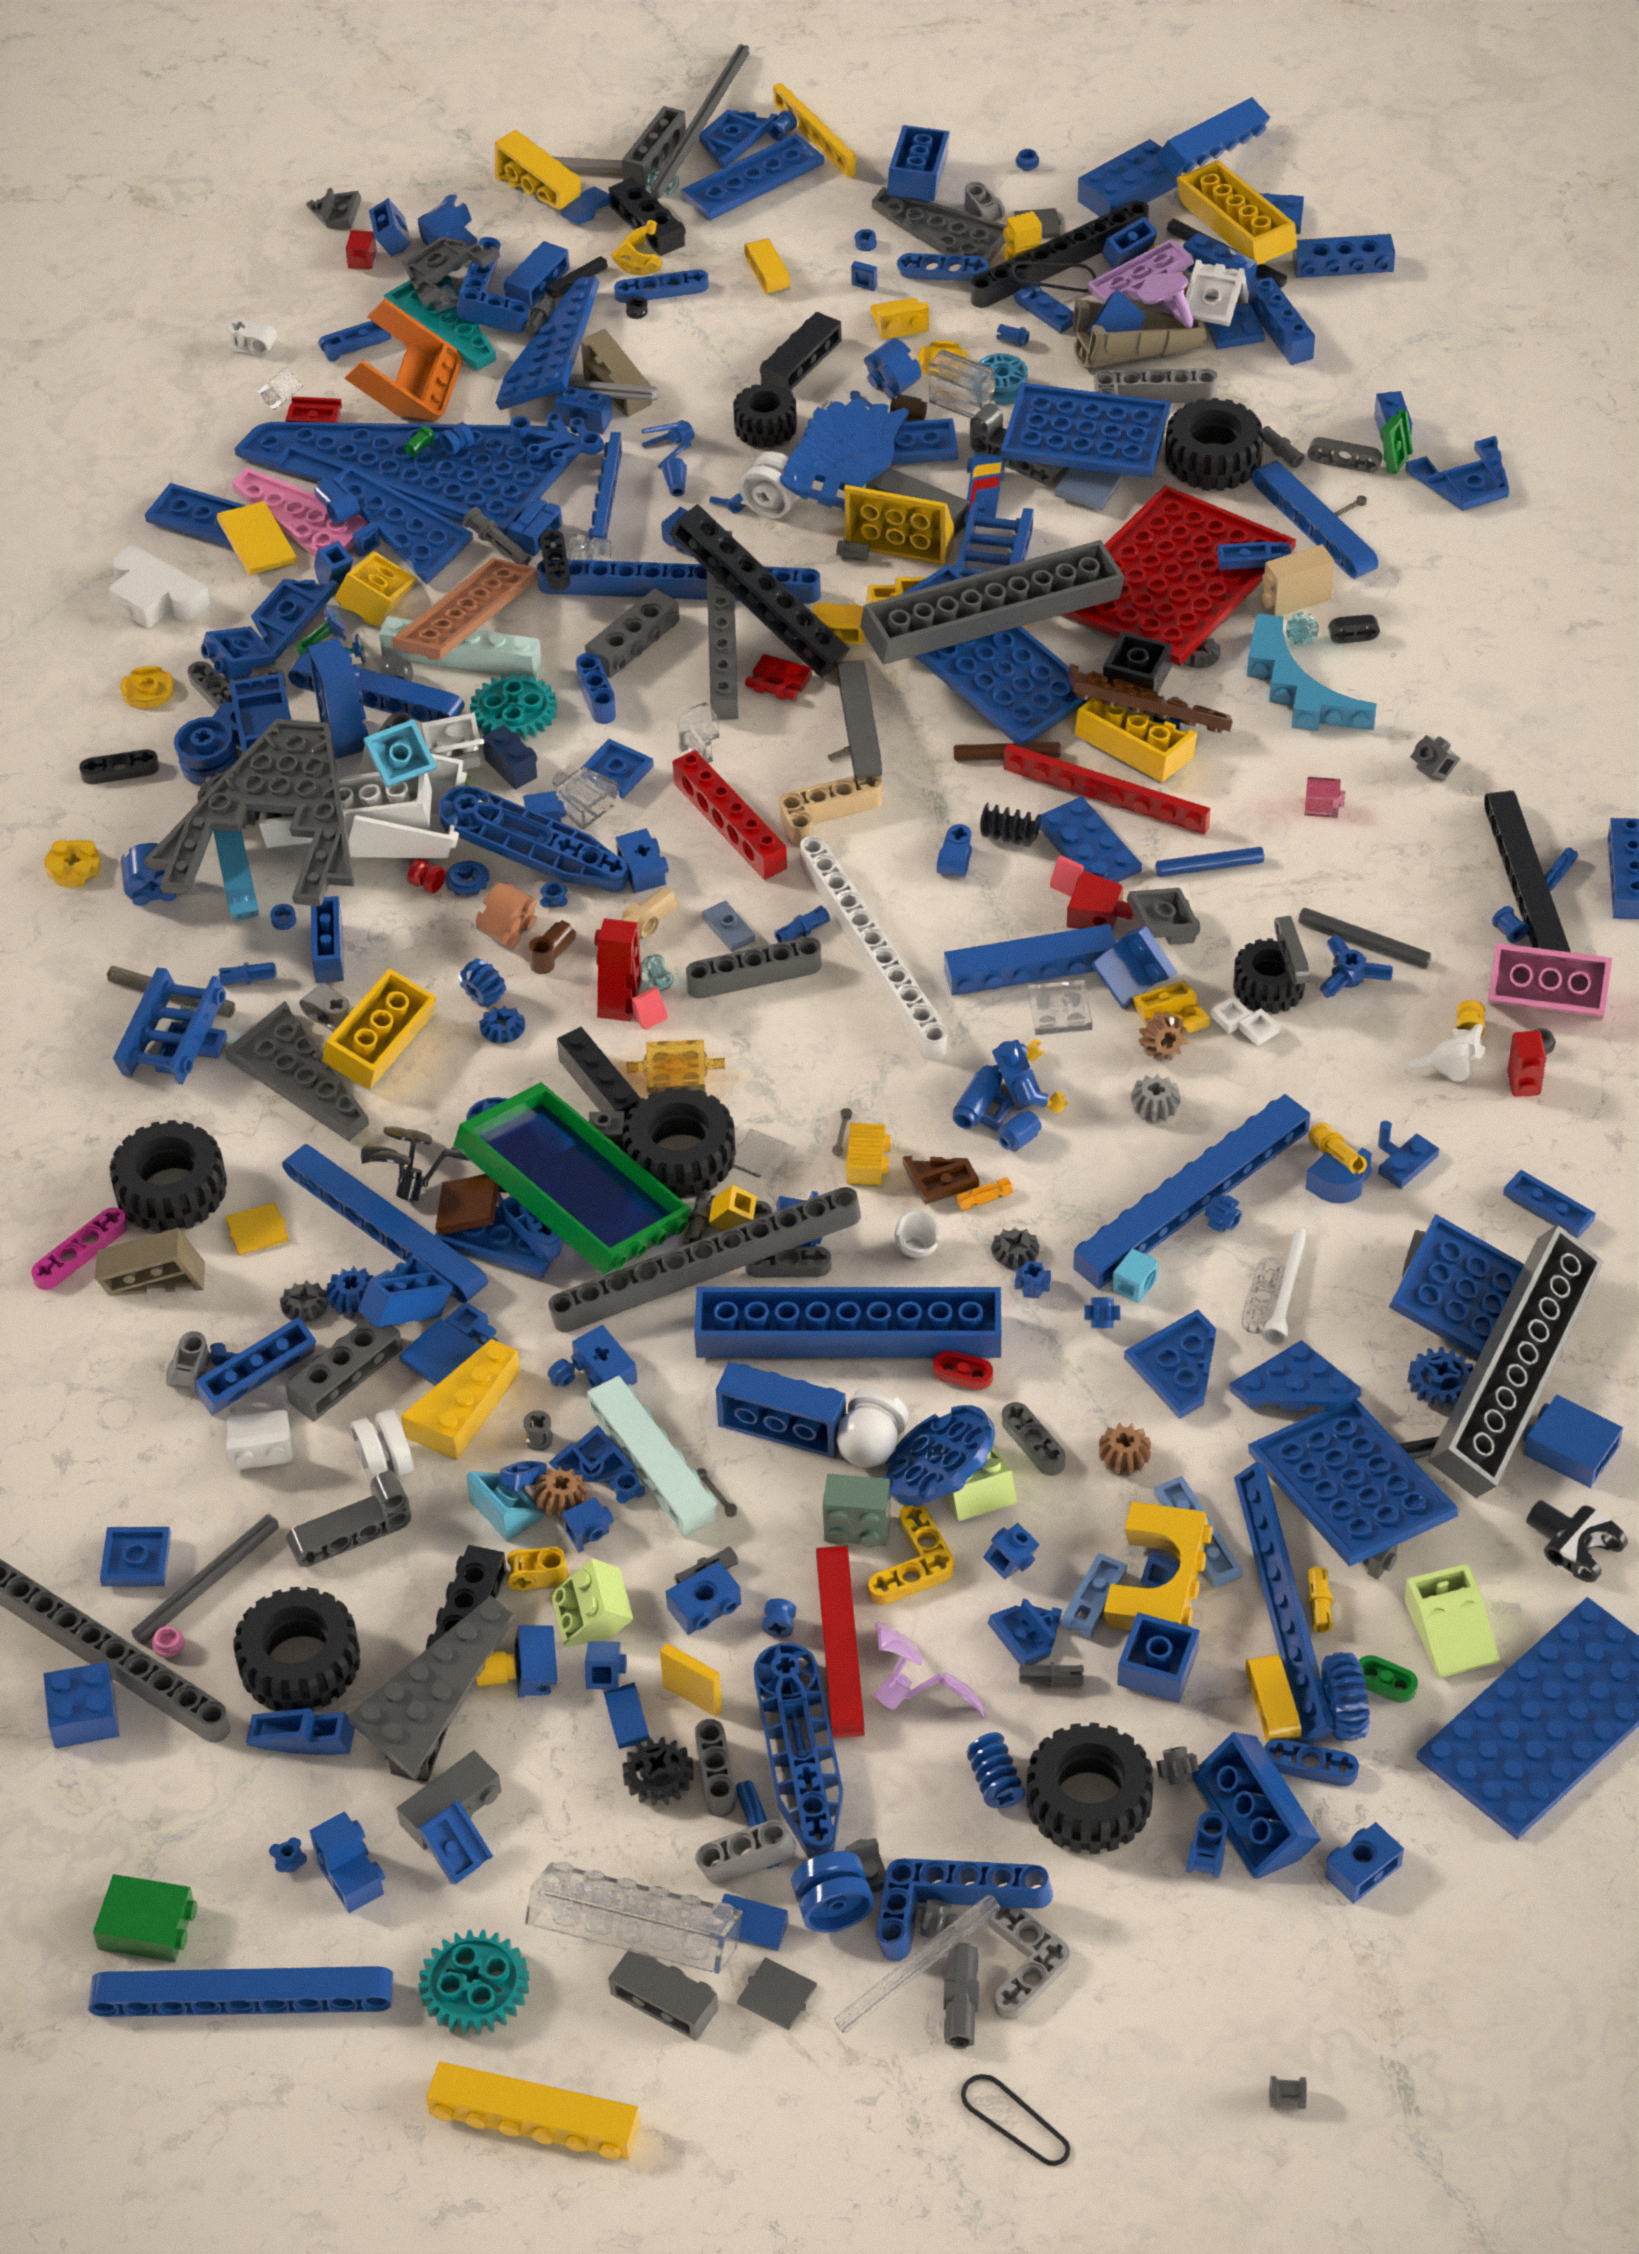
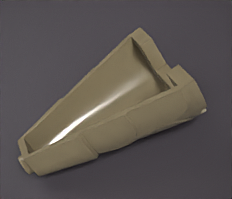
[1073,299,1207,368]

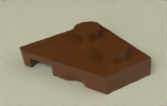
[903,1156,979,1205]

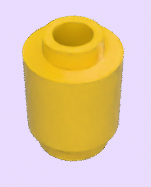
[475,1651,516,1686]

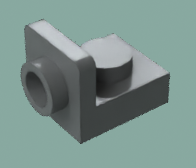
[845,1838,886,1893]

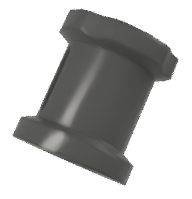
[523,1410,553,1451]
[1269,2076,1307,2109]

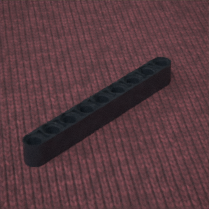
[971,201,1149,308]
[1484,790,1571,952]

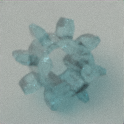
[1286,612,1319,646]

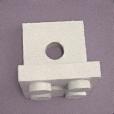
[1185,260,1248,326]

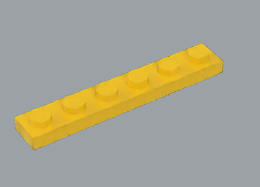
[773,83,857,178]

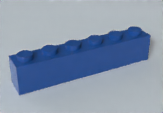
[1157,97,1271,177]
[944,924,1116,995]

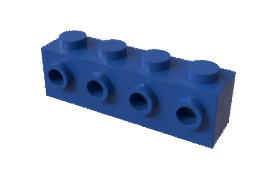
[1607,818,1639,919]

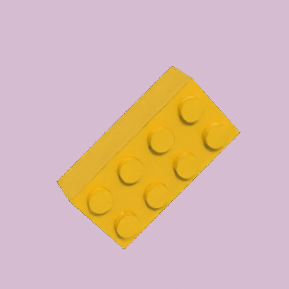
[322,968,437,1091]

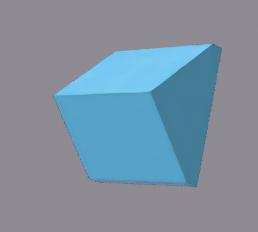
[467,1471,546,1541]

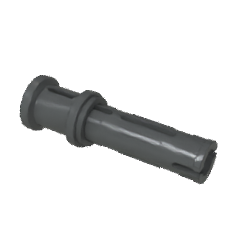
[462,507,532,566]

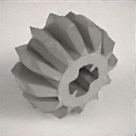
[1131,1073,1181,1123]

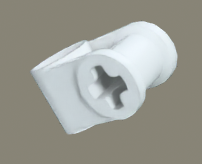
[227,319,277,357]

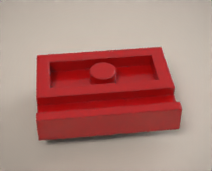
[285,396,342,423]

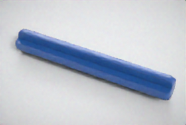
[1155,846,1265,877]

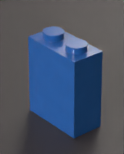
[1523,1394,1624,1488]

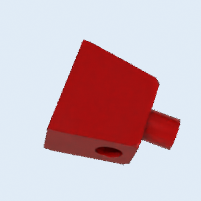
[1067,871,1135,930]

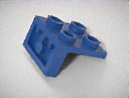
[1092,926,1178,1009]

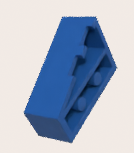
[358,1254,453,1327]

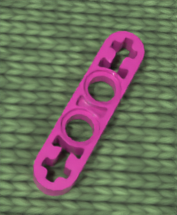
[31,1207,128,1290]

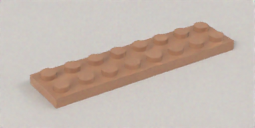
[393,558,538,660]

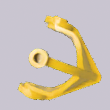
[611,220,662,275]

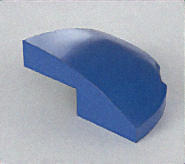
[548,1425,636,1484]

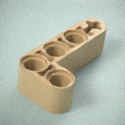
[779,776,883,847]

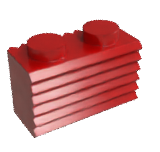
[1507,1031,1547,1097]

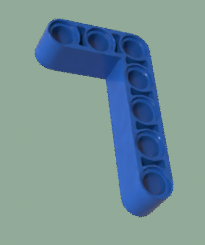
[456,237,529,333]
[876,1858,1053,1961]

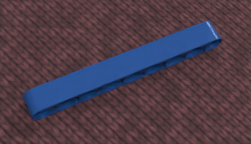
[282,1144,488,1303]
[88,1966,393,2017]

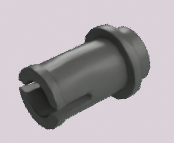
[836,538,870,561]

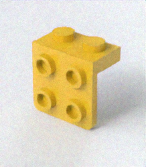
[870,298,929,340]

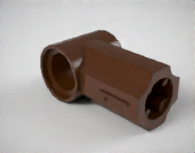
[529,920,576,974]

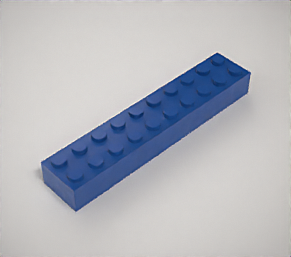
[694,1287,1002,1358]

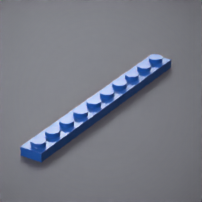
[1234,1461,1335,1745]

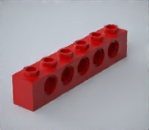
[672,750,787,881]

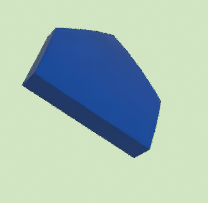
[988,1598,1062,1666]

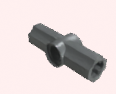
[943,1943,979,2049]

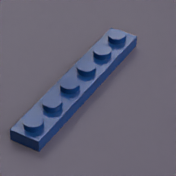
[589,432,622,555]

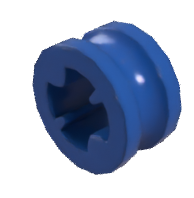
[854,229,877,251]
[270,904,296,930]

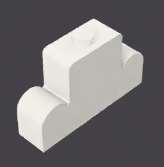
[108,544,210,628]

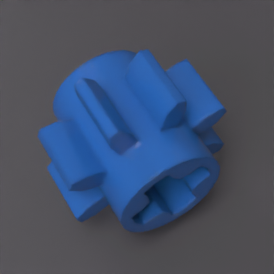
[1205,1195,1242,1232]
[1014,1261,1051,1299]
[1084,1297,1121,1328]

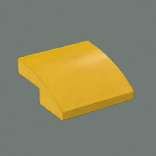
[1132,980,1210,1034]

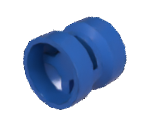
[439,422,474,456]

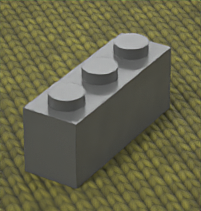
[397,1750,502,1850]
[608,1947,718,2041]

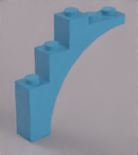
[1247,613,1377,731]

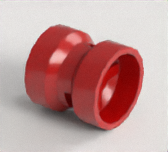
[407,858,446,894]

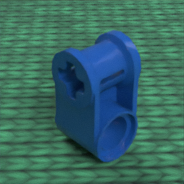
[937,824,972,878]
[1186,1810,1228,1879]

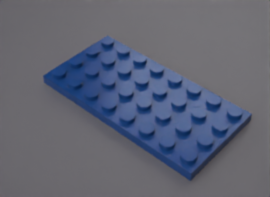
[901,564,1093,746]
[1416,1597,1639,1840]

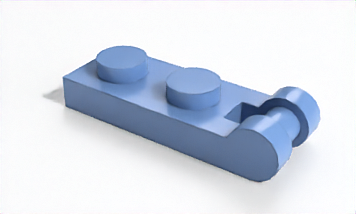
[1061,1553,1128,1639]

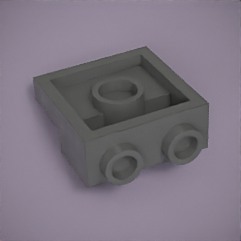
[1126,888,1200,945]

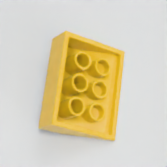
[844,485,954,566]

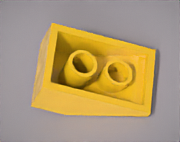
[334,551,418,627]

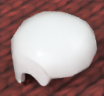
[894,1210,940,1258]

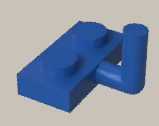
[1378,1120,1440,1189]

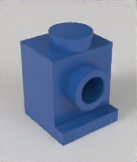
[562,1497,614,1553]

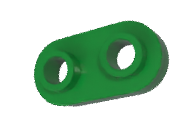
[1359,1655,1418,1703]

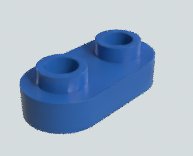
[500,1461,547,1491]

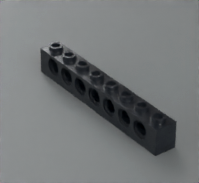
[669,504,850,679]
[385,1545,507,1782]

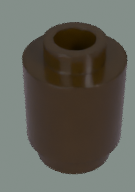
[889,394,928,422]

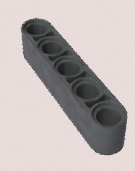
[686,937,822,999]

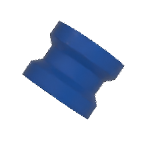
[761,1598,796,1638]

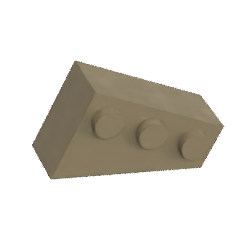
[580,328,652,417]
[95,1228,205,1296]

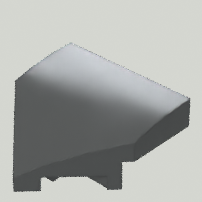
[306,188,361,229]

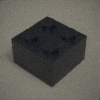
[1103,631,1172,692]

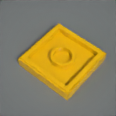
[660,1643,722,1717]

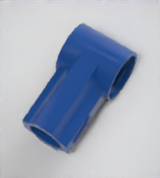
[314,478,360,524]

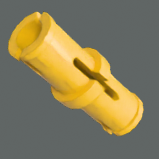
[1307,1567,1333,1633]

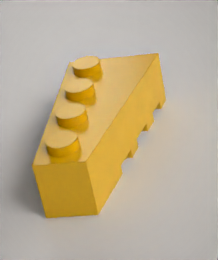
[495,130,581,210]
[1074,697,1198,783]
[401,1339,520,1460]

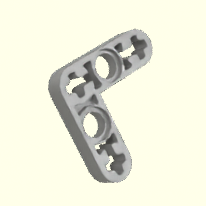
[988,1906,1070,2019]

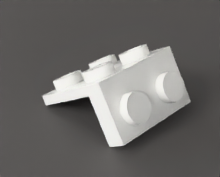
[421,712,484,757]
[226,1409,293,1471]

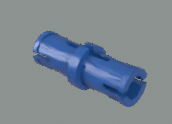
[774,905,830,943]

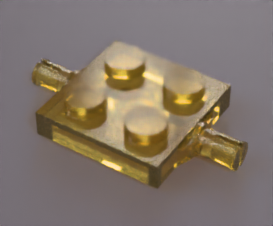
[626,1040,725,1093]

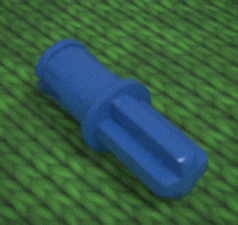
[219,962,277,986]

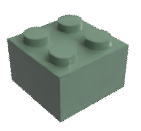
[823,1473,891,1547]

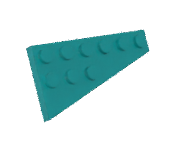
[384,275,497,371]

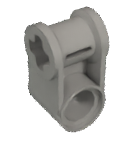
[964,182,1005,220]
[299,983,350,1032]
[166,1331,211,1391]

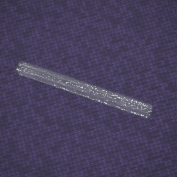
[834,1895,1000,2033]

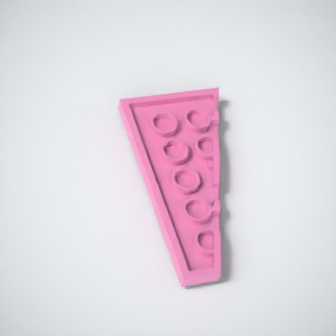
[232,468,368,557]

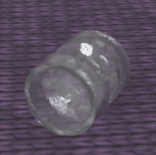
[567,534,612,561]

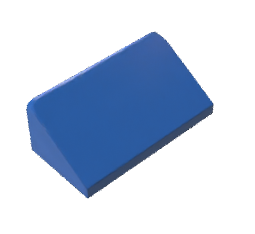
[714,1894,789,1951]

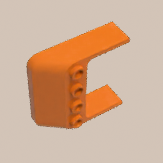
[344,298,463,421]

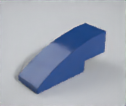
[246,1708,355,1755]

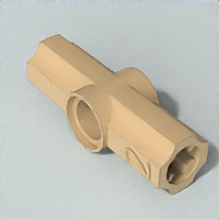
[621,887,679,938]

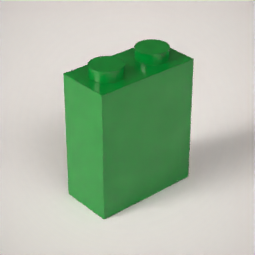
[93,1874,197,1962]

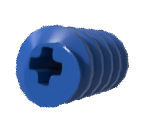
[966,1732,1025,1808]

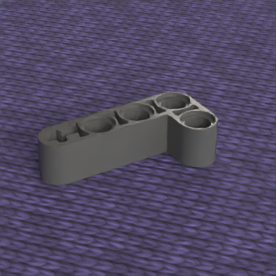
[970,403,1066,485]
[286,1471,411,1567]

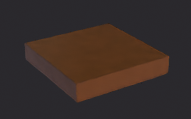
[435,1174,499,1235]

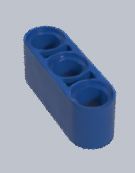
[576,653,616,724]

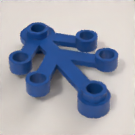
[510,412,604,466]

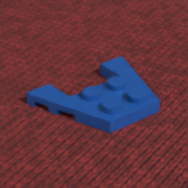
[1405,436,1509,511]

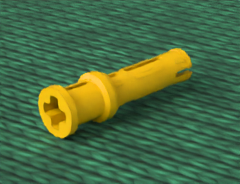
[1309,1122,1367,1174]

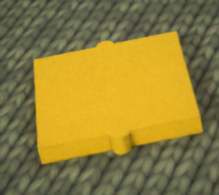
[225,1202,289,1255]

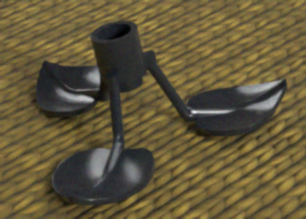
[360,1126,472,1201]

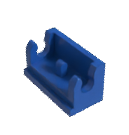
[514,1625,558,1697]

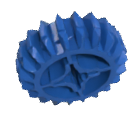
[1321,1652,1370,1742]

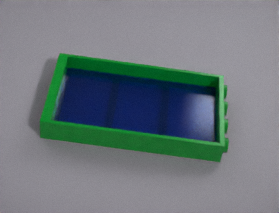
[453,1082,691,1275]

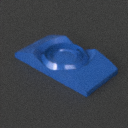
[229,673,291,755]

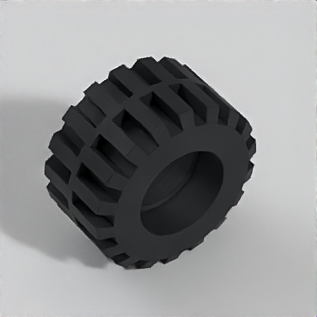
[733,383,797,448]
[1233,938,1305,1014]

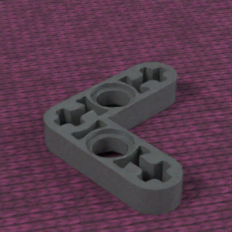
[188,661,286,711]
[745,1201,832,1278]

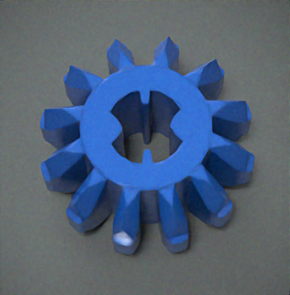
[458,958,506,1007]
[326,1266,374,1318]

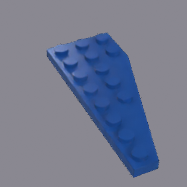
[495,275,600,410]

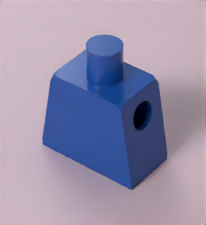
[1086,289,1146,336]

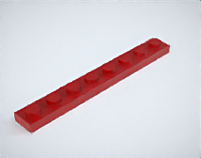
[1004,743,1211,834]

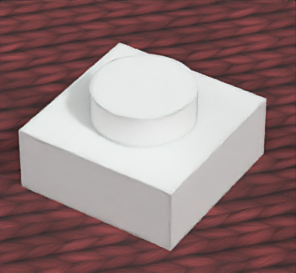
[1211,996,1252,1034]
[1239,1009,1280,1046]

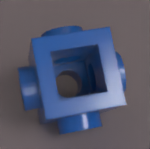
[983,1523,1040,1580]

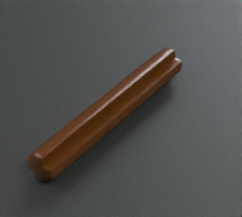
[953,742,1061,761]

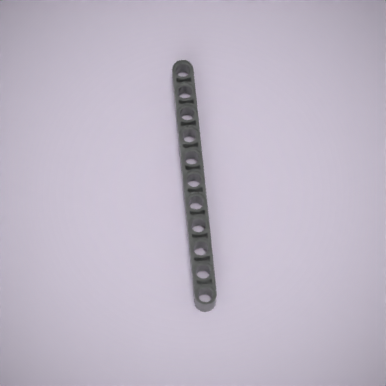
[548,1187,861,1332]
[0,1559,230,1742]

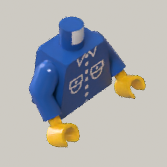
[992,1039,1068,1113]

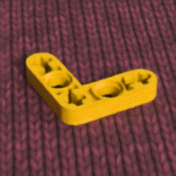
[868,1505,955,1605]

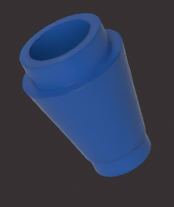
[662,457,687,497]

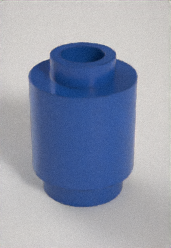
[998,1111,1042,1152]

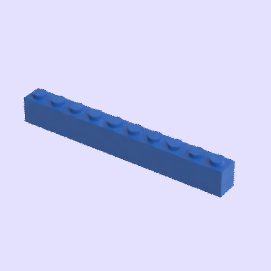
[1073,1094,1311,1290]

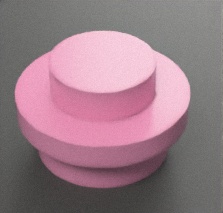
[152,1626,185,1658]

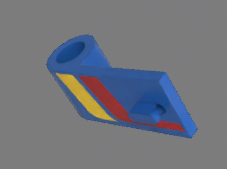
[967,453,1005,518]

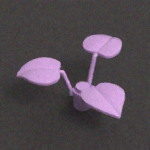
[874,1621,985,1719]

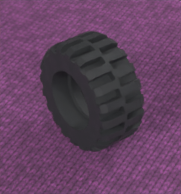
[1165,398,1264,491]
[622,1086,736,1199]
[110,1120,227,1233]
[233,1587,361,1711]
[1026,1722,1154,1854]

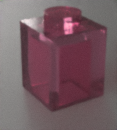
[1304,777,1345,818]

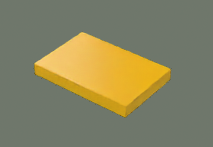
[217,501,297,576]

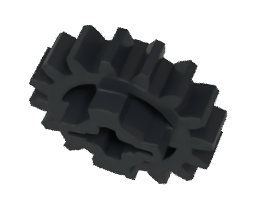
[622,1737,694,1806]

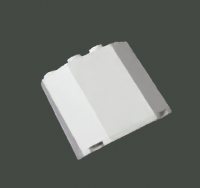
[348,745,467,858]

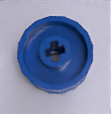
[174,717,240,785]
[791,1851,875,1933]

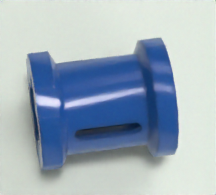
[767,110,797,141]
[1492,906,1529,943]

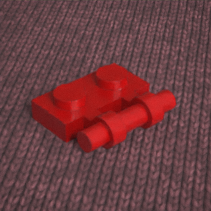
[745,654,812,701]

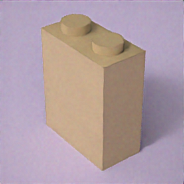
[1261,544,1335,616]

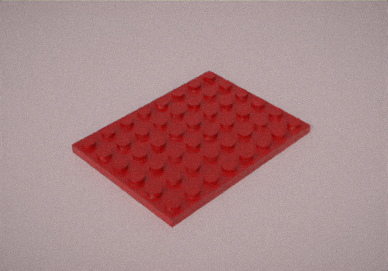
[1063,485,1296,666]

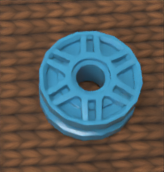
[975,353,1028,405]

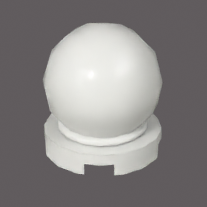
[836,1387,910,1468]

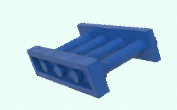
[951,502,1034,577]
[113,967,226,1085]

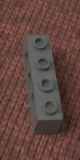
[622,106,686,188]
[585,588,680,678]
[285,1318,403,1422]

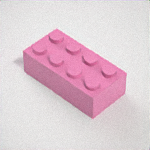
[1488,943,1612,1018]

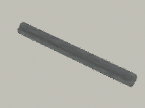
[131,1514,279,1644]

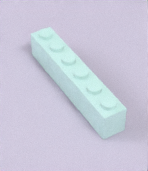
[379,616,542,679]
[587,1375,717,1538]

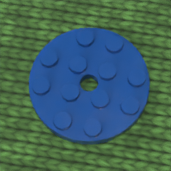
[882,1405,995,1507]

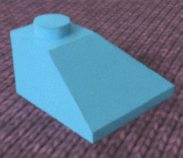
[363,719,437,788]

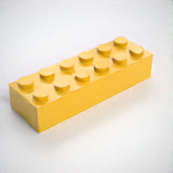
[1177,160,1297,265]

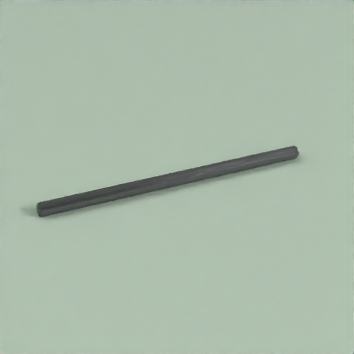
[650,44,749,199]

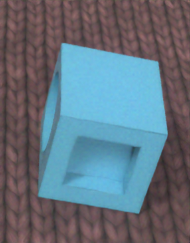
[1113,1248,1158,1304]

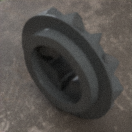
[1183,638,1221,668]
[991,1227,1040,1268]
[280,1280,329,1322]

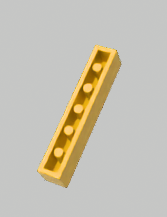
[426,2061,641,2160]

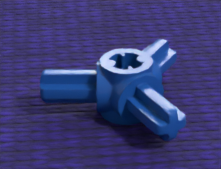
[1320,935,1393,998]

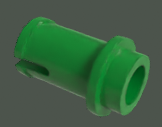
[404,426,435,457]

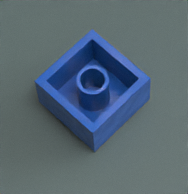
[1117,1612,1200,1703]
[43,1662,120,1748]

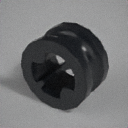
[626,296,648,319]

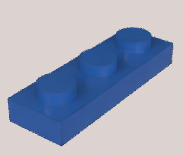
[1503,1170,1596,1239]

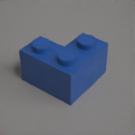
[309,1811,385,1913]

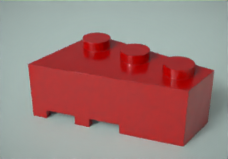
[594,918,642,1022]

